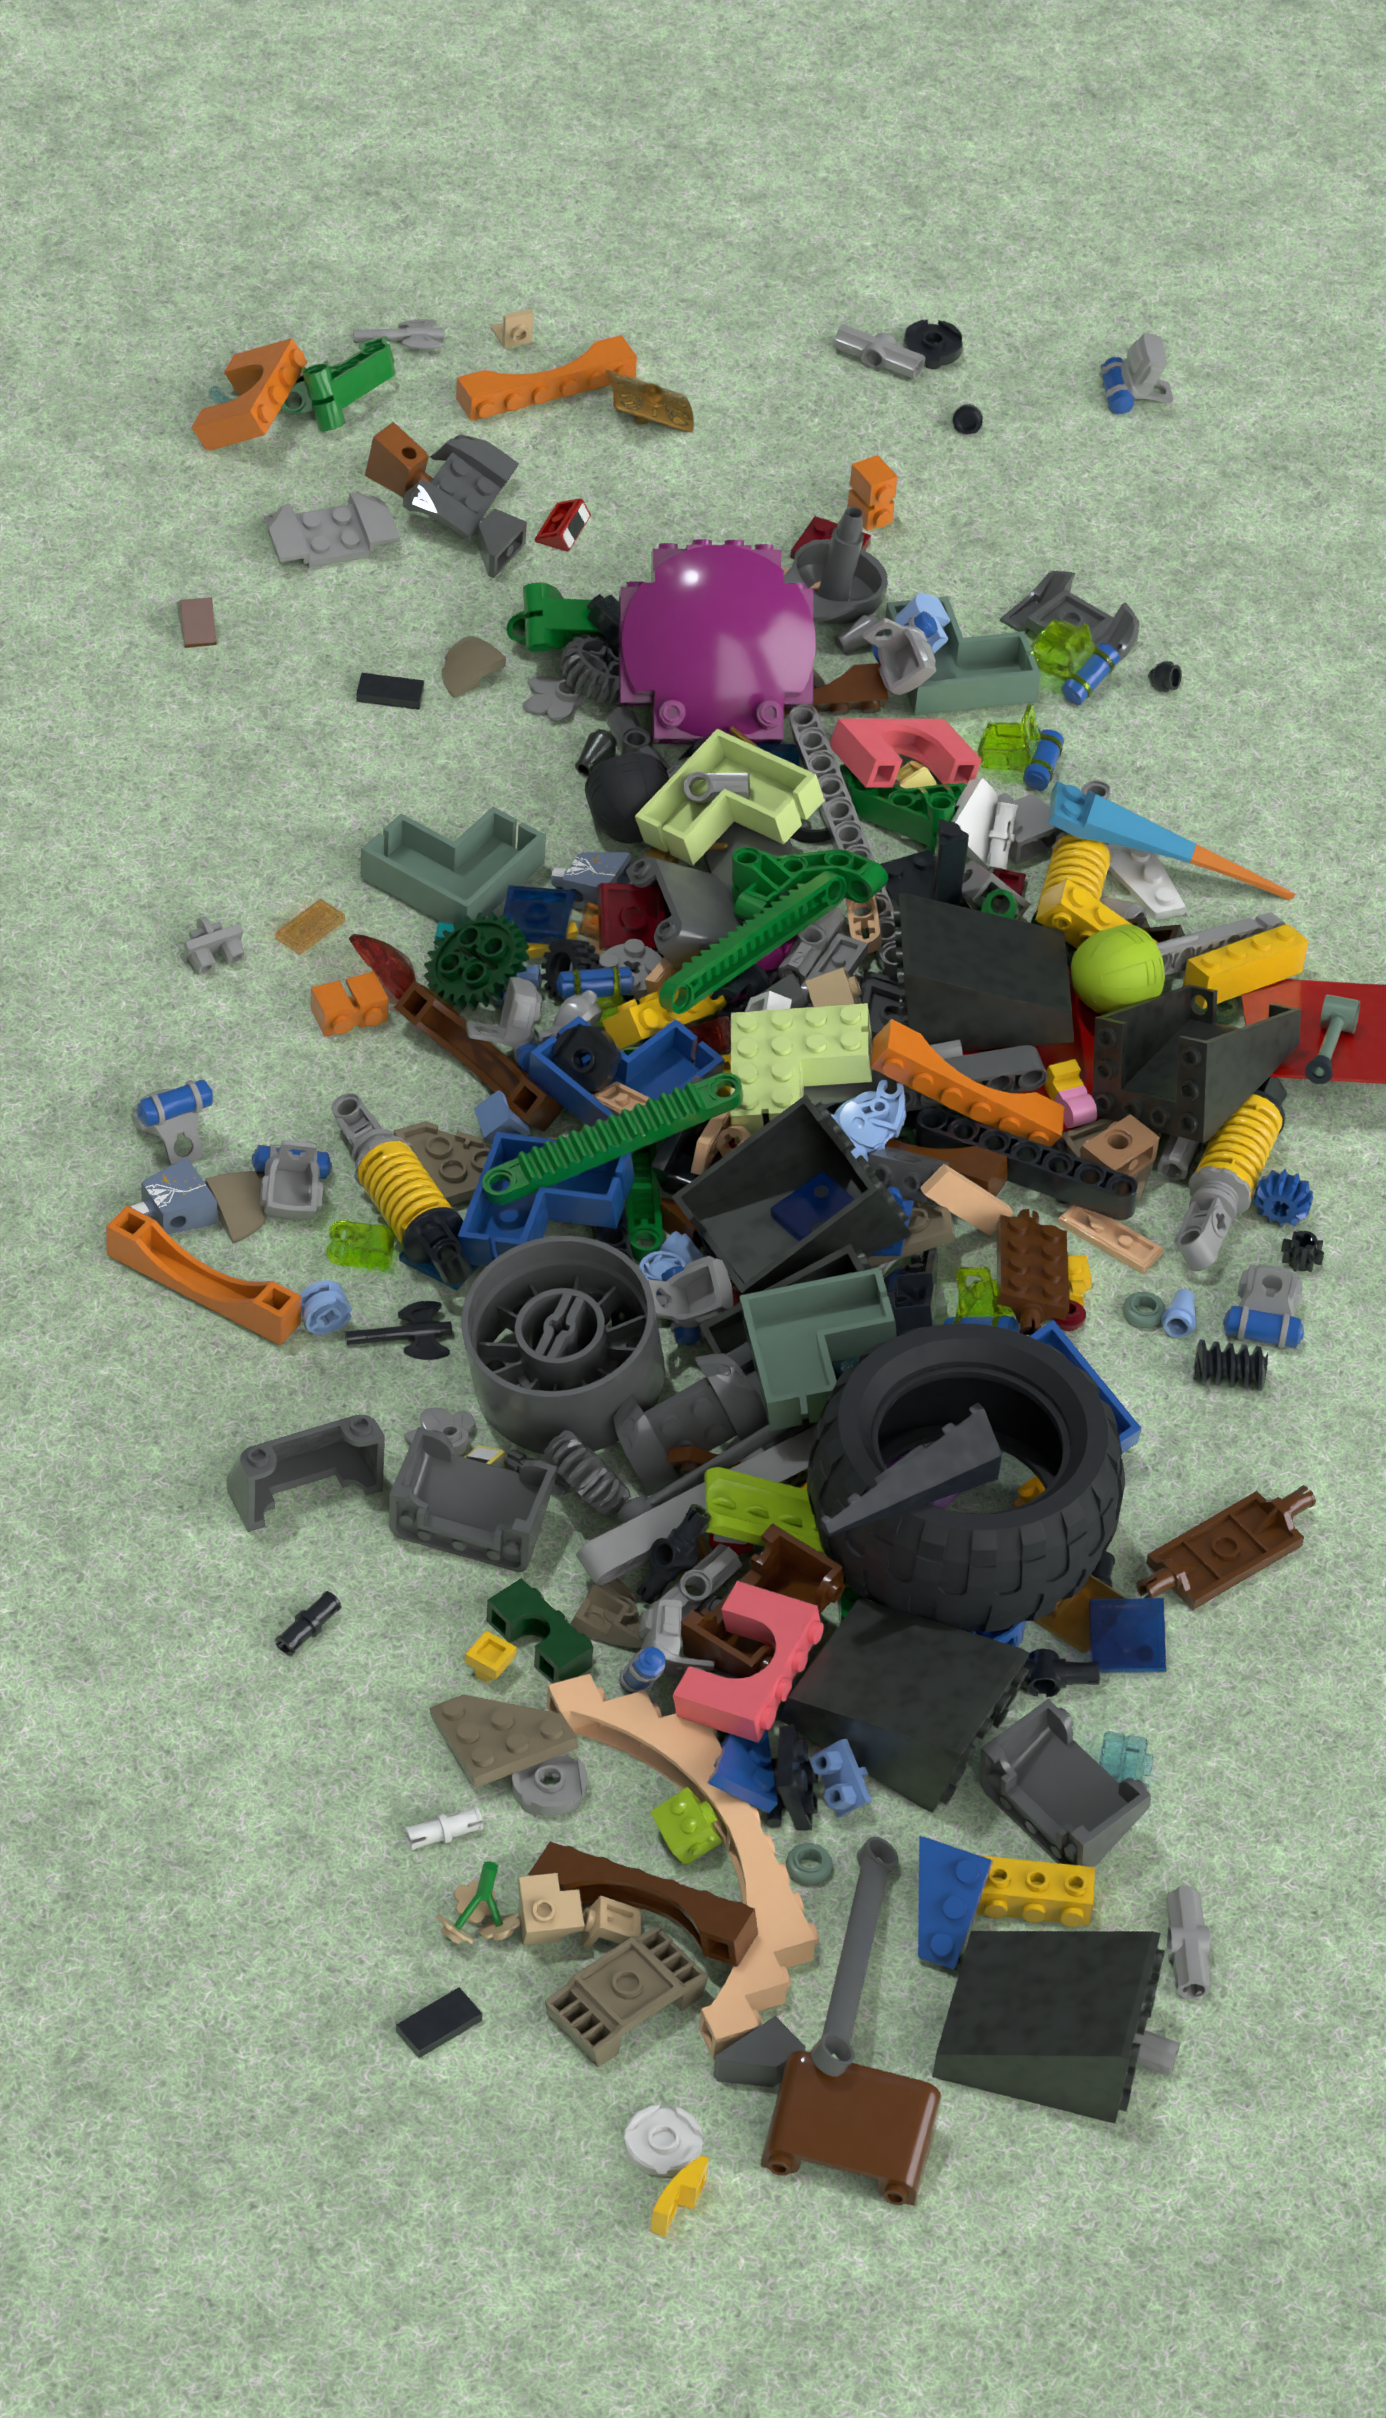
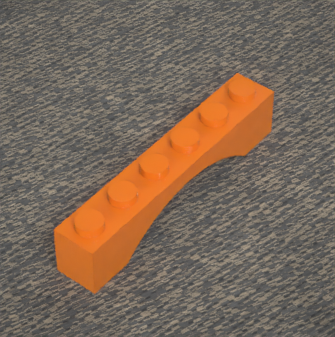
[456,335,637,421]
[870,1019,1065,1148]
[106,1206,301,1346]

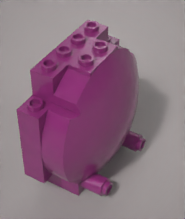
[619,539,816,745]

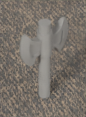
[353,319,444,349]

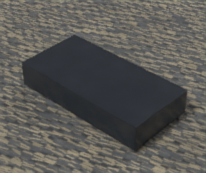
[356,672,425,710]
[396,1987,482,2058]

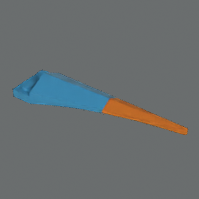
[1048,781,1296,900]

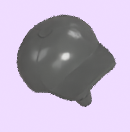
[784,507,888,624]

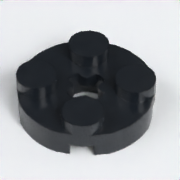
[903,319,963,369]
[552,1025,622,1094]

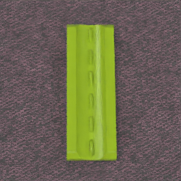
[704,1467,826,1556]

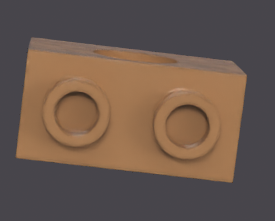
[1080,1114,1160,1176]

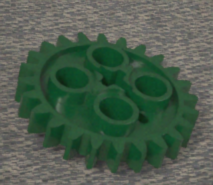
[424,912,530,1011]

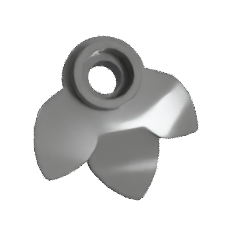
[523,676,584,720]
[404,1407,475,1456]

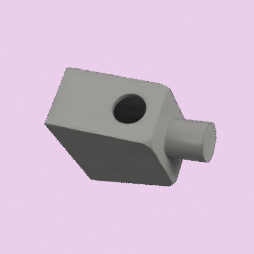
[997,793,1064,865]
[962,860,1031,920]

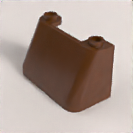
[681,1523,845,1678]
[760,2051,941,2206]

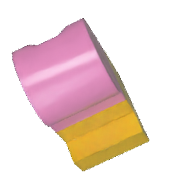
[1043,1059,1097,1128]

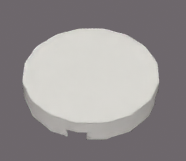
[624,2105,703,2177]

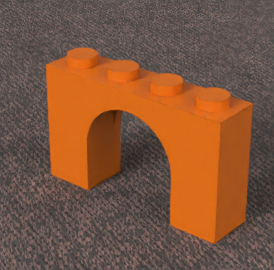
[191,338,307,450]

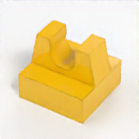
[465,1630,517,1683]

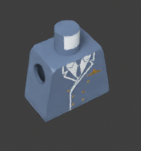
[551,852,633,913]
[129,1158,217,1235]

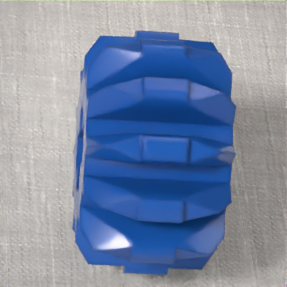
[1253,1169,1313,1227]

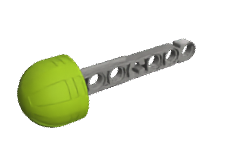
[1071,913,1286,1015]

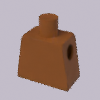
[365,422,433,497]

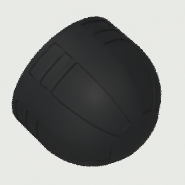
[585,753,669,844]

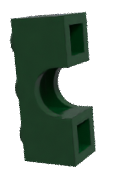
[486,1578,593,1684]

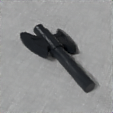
[345,1301,452,1360]

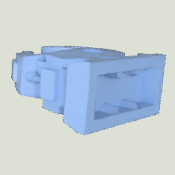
[831,1080,906,1162]

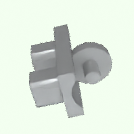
[180,917,244,975]

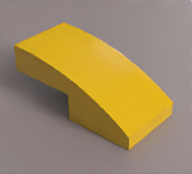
[650,2155,709,2236]

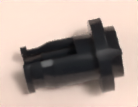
[711,964,771,1020]

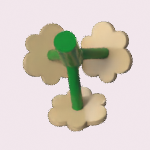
[436,1861,521,1944]

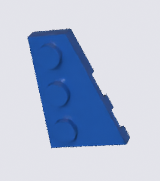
[918,1835,993,1971]

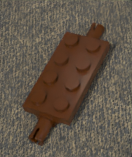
[996,1209,1069,1336]
[1136,1485,1316,1610]

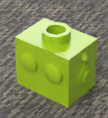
[650,1787,724,1865]

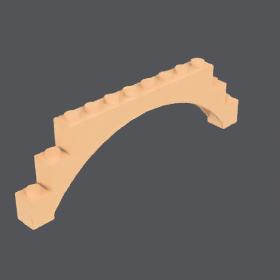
[547,1674,819,2060]

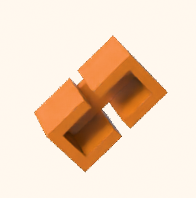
[847,455,898,531]
[311,972,389,1037]

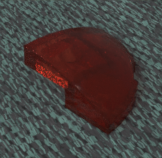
[349,934,416,1000]

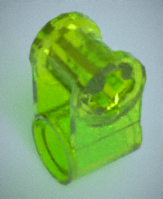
[326,1220,395,1270]

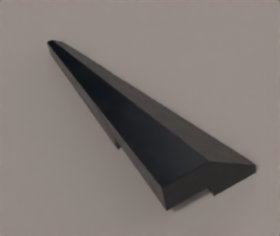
[884,1247,938,1336]
[820,1403,1002,1537]

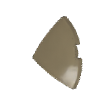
[442,636,506,698]
[205,1171,266,1243]
[570,1578,643,1648]

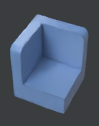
[474,1090,531,1143]

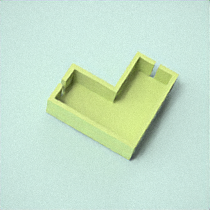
[635,729,825,865]
[730,1003,872,1143]

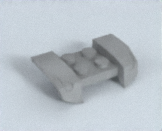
[264,492,400,568]

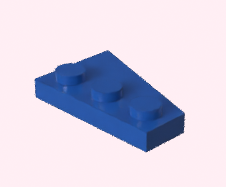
[707,1730,778,1813]

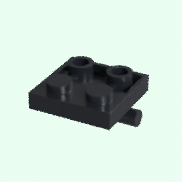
[767,1724,819,1831]

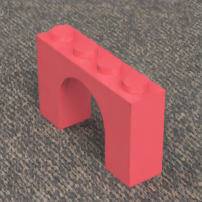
[830,718,982,788]
[673,1581,824,1743]

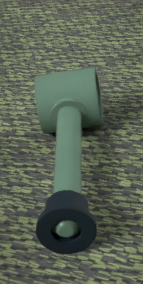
[1305,994,1360,1084]

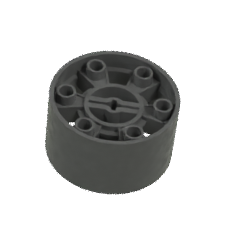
[461,1236,665,1454]

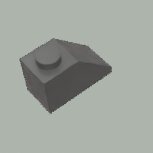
[476,508,527,578]
[713,2016,806,2088]

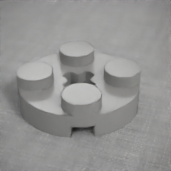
[598,939,662,1000]
[511,1753,588,1816]

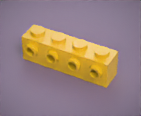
[1035,879,1158,949]
[1182,924,1309,1009]
[602,989,726,1050]
[976,1855,1095,1927]

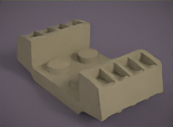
[545,1926,708,2067]

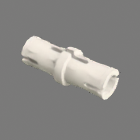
[986,802,1018,870]
[403,1806,483,1851]

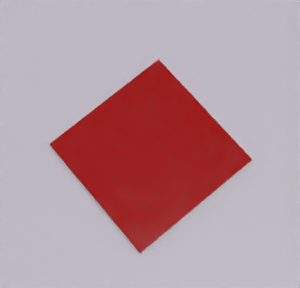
[1241,979,1386,1084]

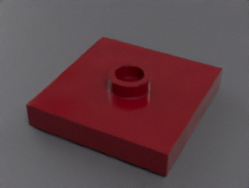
[597,883,665,951]

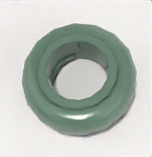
[1122,1292,1166,1328]
[785,1843,833,1885]

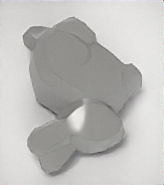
[539,990,603,1043]

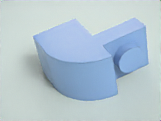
[895,593,951,654]

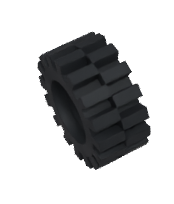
[541,939,601,999]

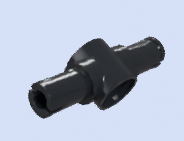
[636,1504,711,1604]
[1020,1648,1100,1697]

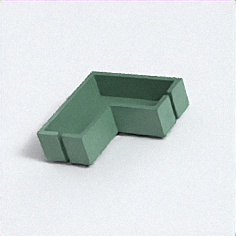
[884,596,1041,715]
[360,806,546,925]
[740,1267,897,1431]

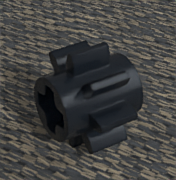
[1281,1231,1324,1272]

